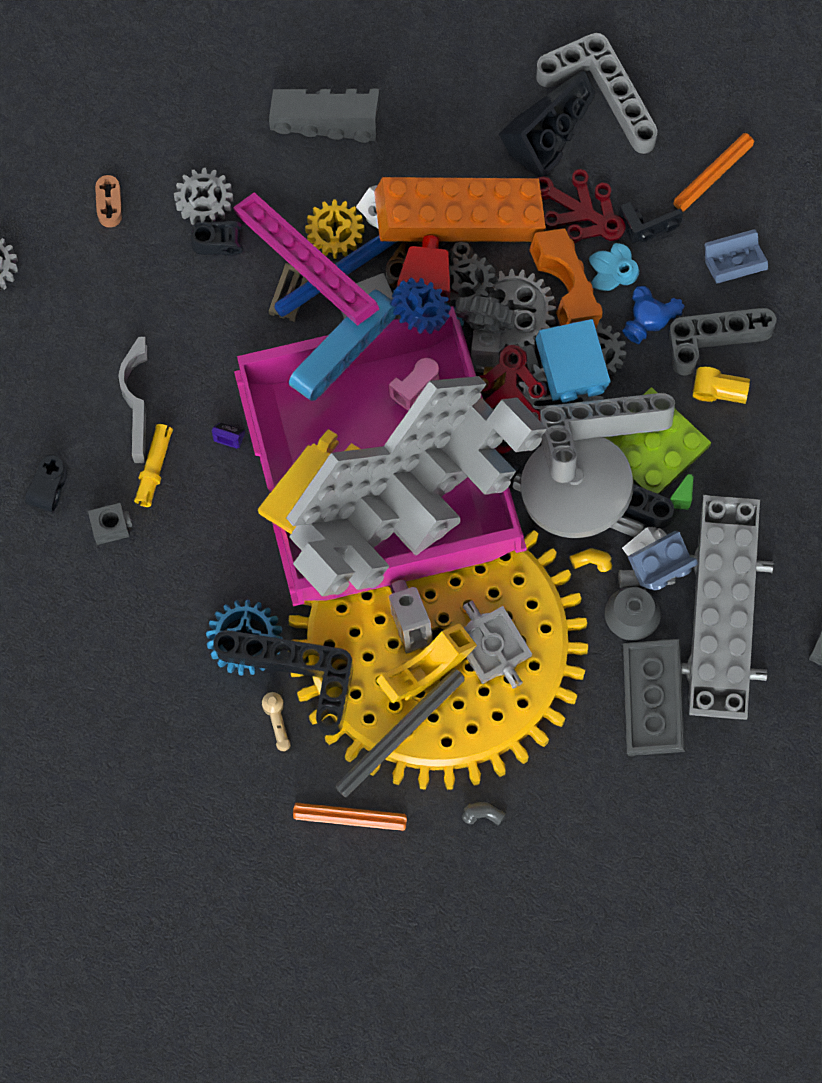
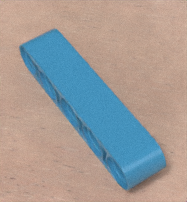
[289,289,396,401]

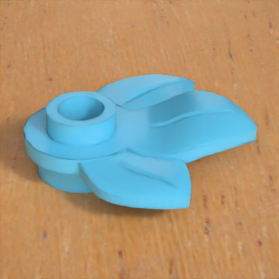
[589,243,639,291]

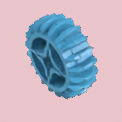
[206,599,283,676]

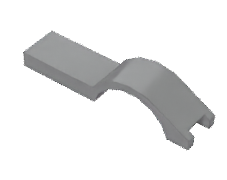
[118,337,148,463]

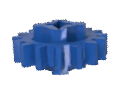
[390,278,451,334]

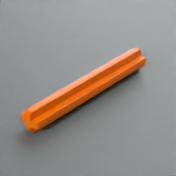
[673,133,754,212]
[293,803,407,831]

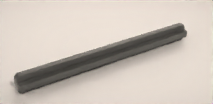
[336,669,465,797]

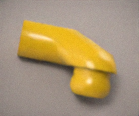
[570,548,612,572]

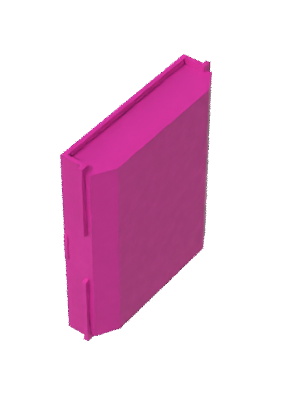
[234,306,527,606]

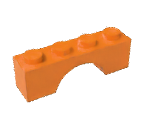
[529,228,602,329]

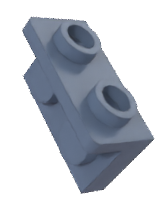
[627,531,698,590]

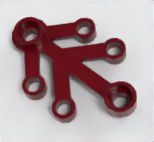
[538,169,625,243]
[479,345,547,453]

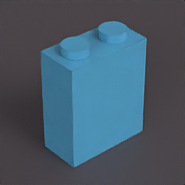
[535,319,610,403]

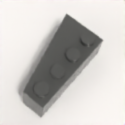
[269,89,380,143]

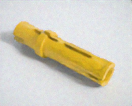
[134,424,173,507]

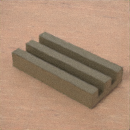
[269,263,308,322]

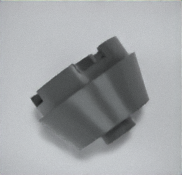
[605,586,661,640]

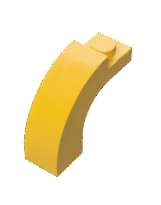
[376,623,477,703]

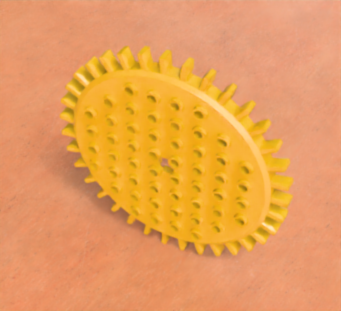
[289,530,588,790]

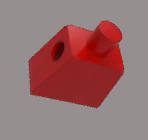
[397,235,450,302]

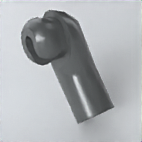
[462,801,507,825]

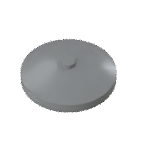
[521,437,633,538]

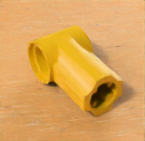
[693,367,750,404]

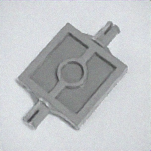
[463,601,532,689]

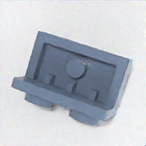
[704,229,768,284]

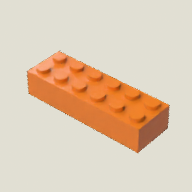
[374,177,546,242]

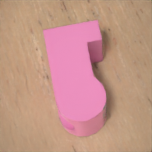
[389,358,439,411]

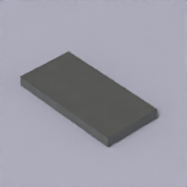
[623,639,685,756]

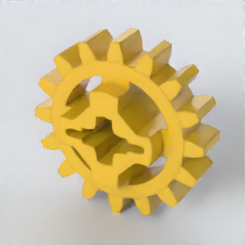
[305,200,364,259]

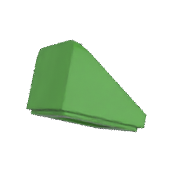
[670,474,693,510]

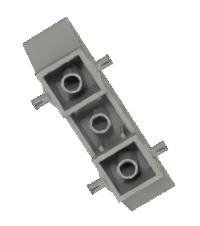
[682,495,773,720]

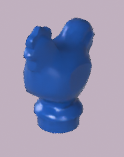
[622,286,685,344]

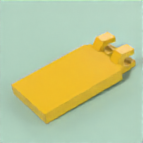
[258,429,360,534]

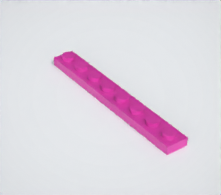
[233,192,380,326]

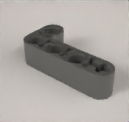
[668,308,776,376]

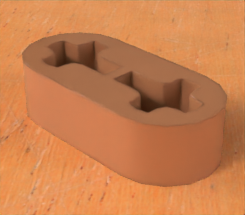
[95,175,122,227]

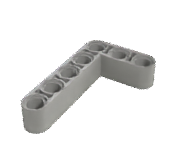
[536,33,658,154]
[540,393,675,483]

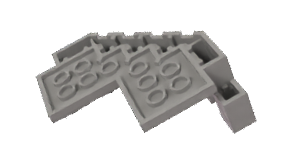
[286,376,547,597]

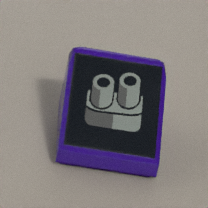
[212,422,245,449]

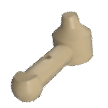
[262,692,291,751]

